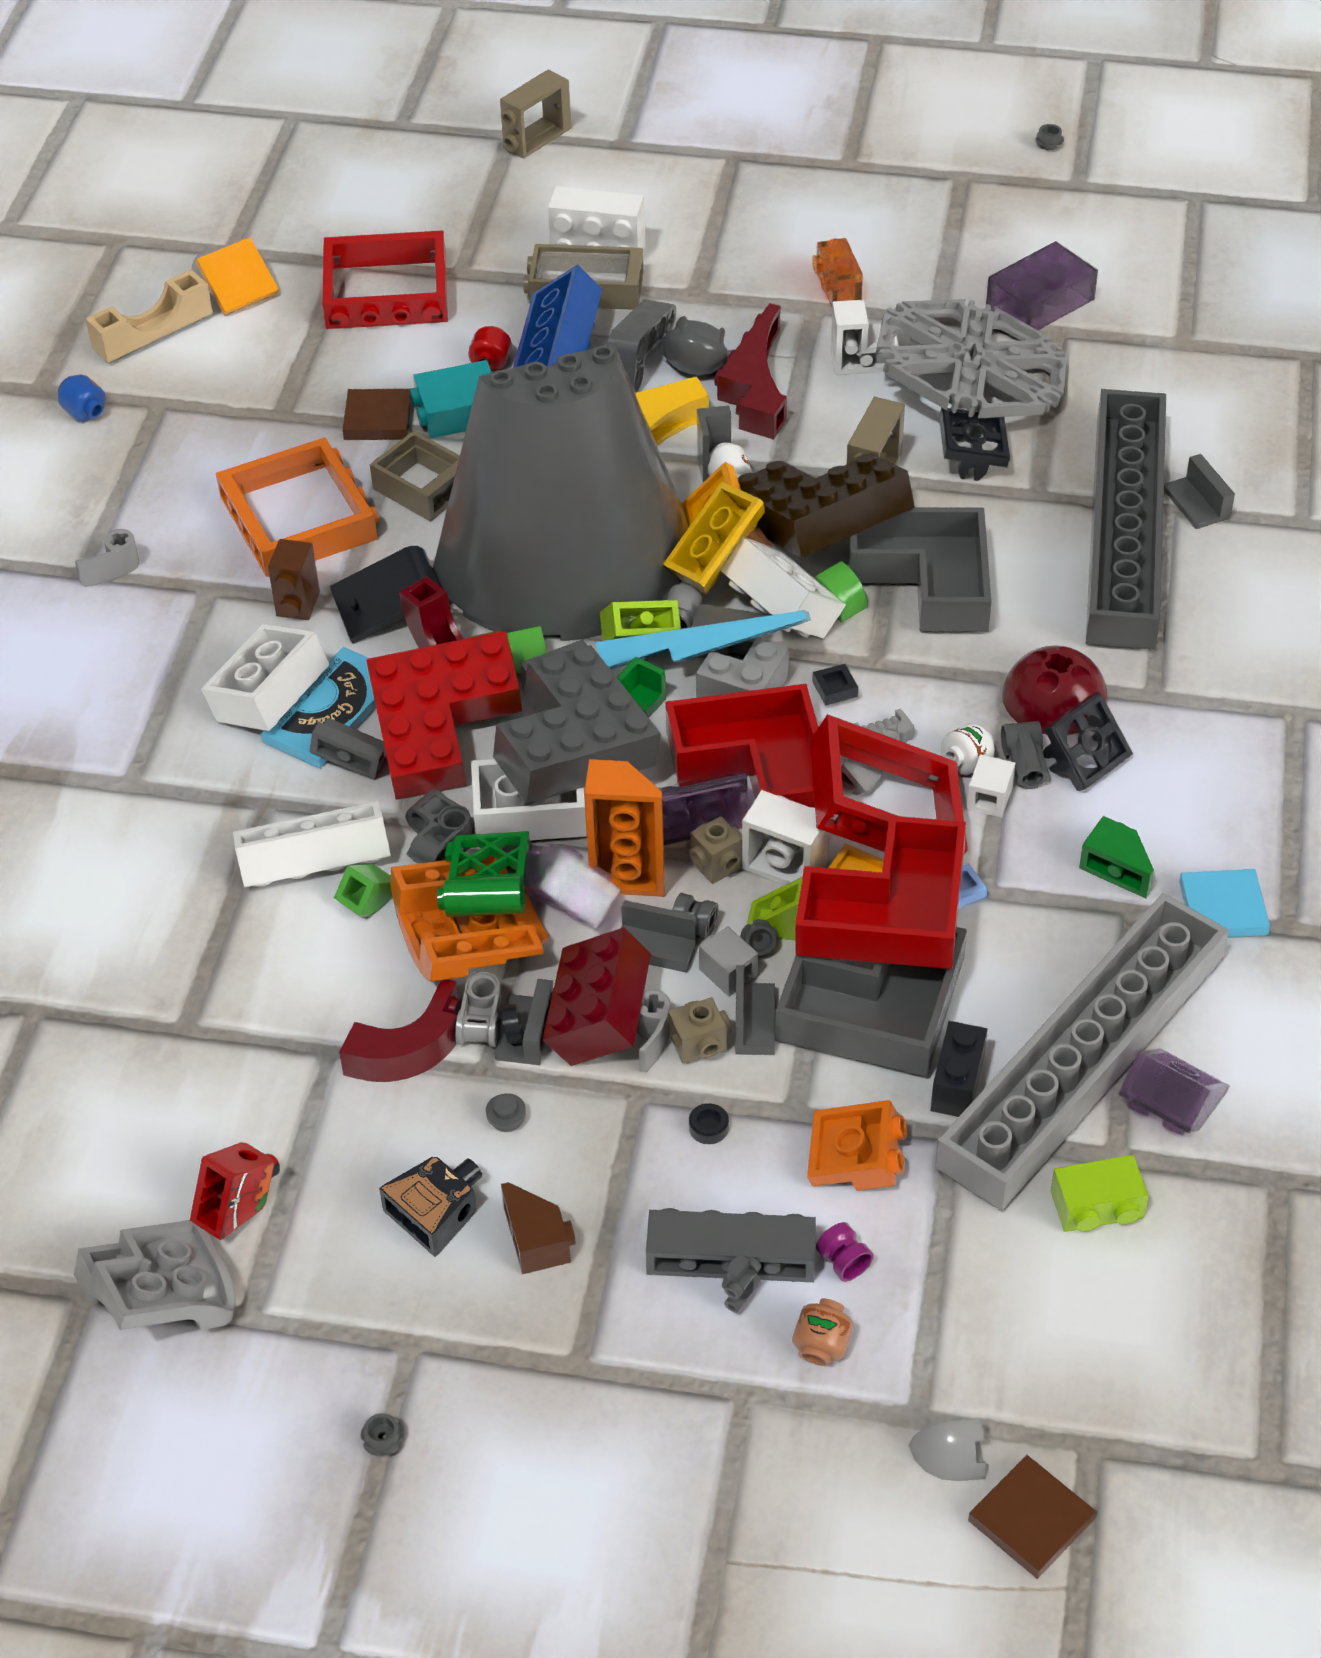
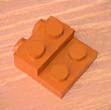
[807,1100,907,1191]

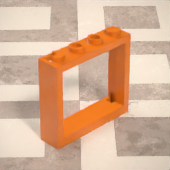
[216,437,379,577]

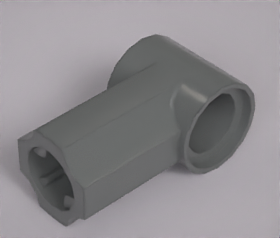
[1001,721,1049,789]

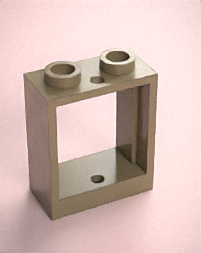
[500,69,571,159]
[846,396,905,465]
[370,431,460,521]

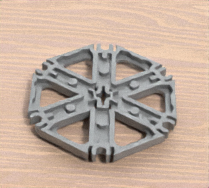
[874,299,1067,418]

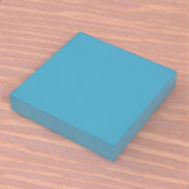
[1179,869,1270,937]

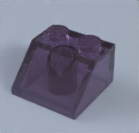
[1118,1048,1230,1135]

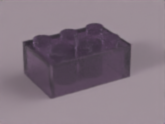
[986,241,1098,330]

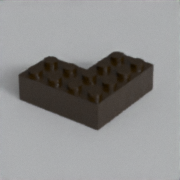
[738,453,915,558]

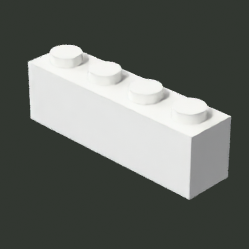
[233,801,391,887]

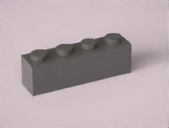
[646,1208,816,1283]

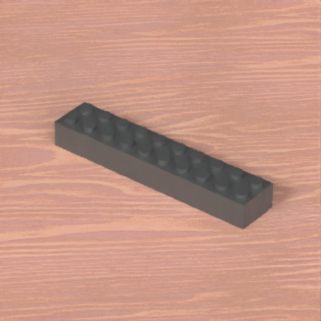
[1085,389,1166,649]

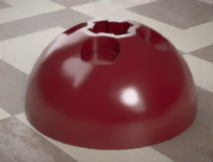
[1002,645,1107,735]

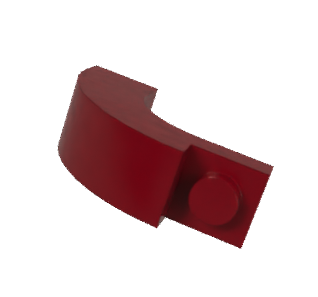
[399,577,464,648]
[339,979,462,1082]

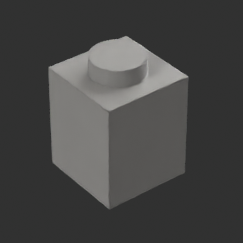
[699,926,758,997]

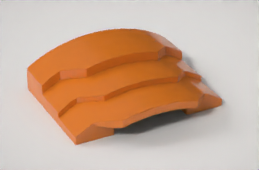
[390,855,549,981]

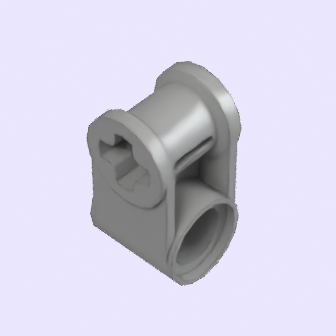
[456,971,502,1047]

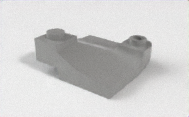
[74,1220,236,1330]

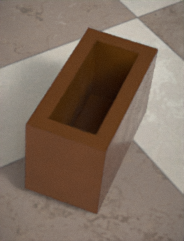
[268,539,320,620]

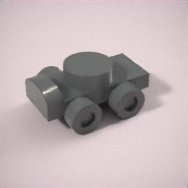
[722,1255,761,1313]

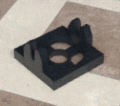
[939,408,1010,481]
[1043,692,1133,791]

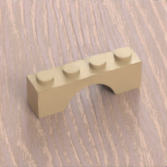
[85,269,213,363]

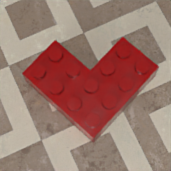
[366,631,523,800]
[665,684,834,818]
[795,815,966,969]

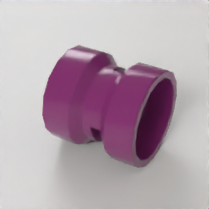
[815,1222,874,1282]

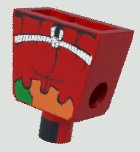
[190,1142,280,1241]

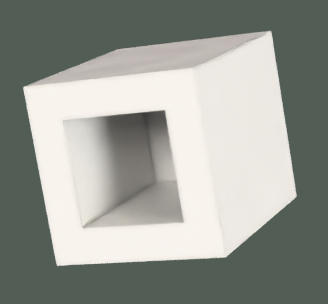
[967,754,1015,818]

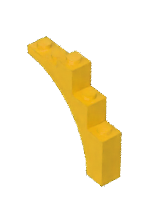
[635,376,709,446]

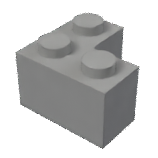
[696,638,789,698]

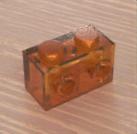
[812,238,863,307]

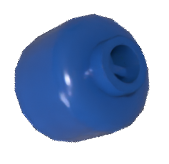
[58,374,106,422]

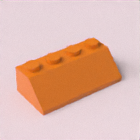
[584,759,665,897]

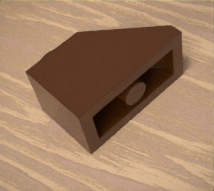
[501,1182,576,1274]

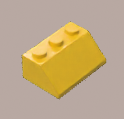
[663,482,765,595]

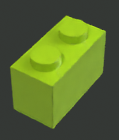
[1050,1154,1149,1232]

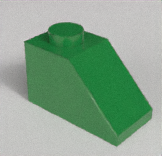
[1079,816,1154,899]

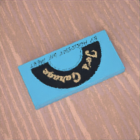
[261,647,376,768]

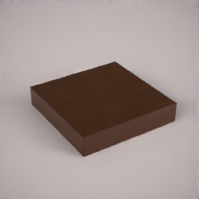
[342,389,411,440]
[968,1455,1096,1579]

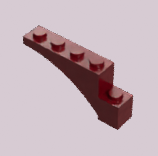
[714,303,787,440]

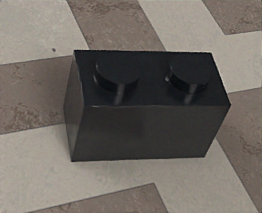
[930,1021,988,1117]

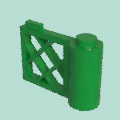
[437,831,530,917]

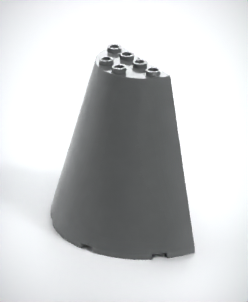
[433,343,689,641]

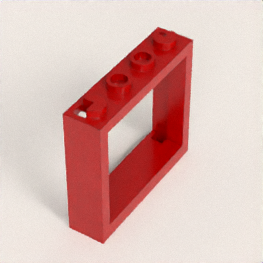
[322,230,448,329]
[810,714,968,855]

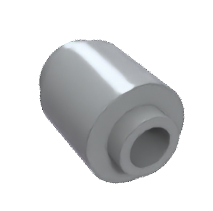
[667,584,702,629]

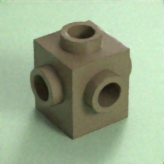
[689,816,742,884]
[668,997,731,1064]

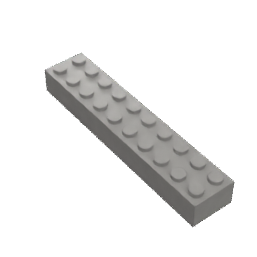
[935,893,1229,1211]

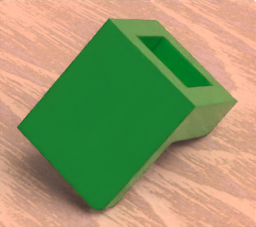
[617,657,666,718]

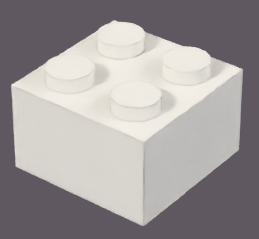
[742,790,829,885]

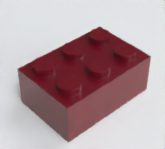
[543,927,651,1066]

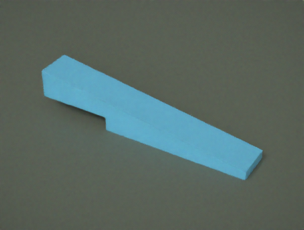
[595,610,811,670]

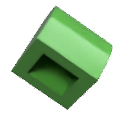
[816,561,867,623]
[506,626,547,674]
[334,864,392,916]

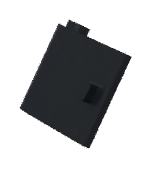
[330,546,441,644]

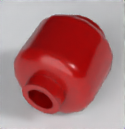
[468,326,512,371]

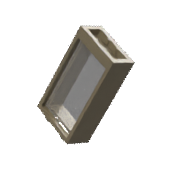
[523,244,644,310]

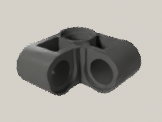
[405,789,473,863]

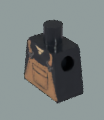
[379,1157,482,1257]

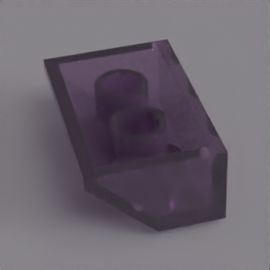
[658,772,747,845]

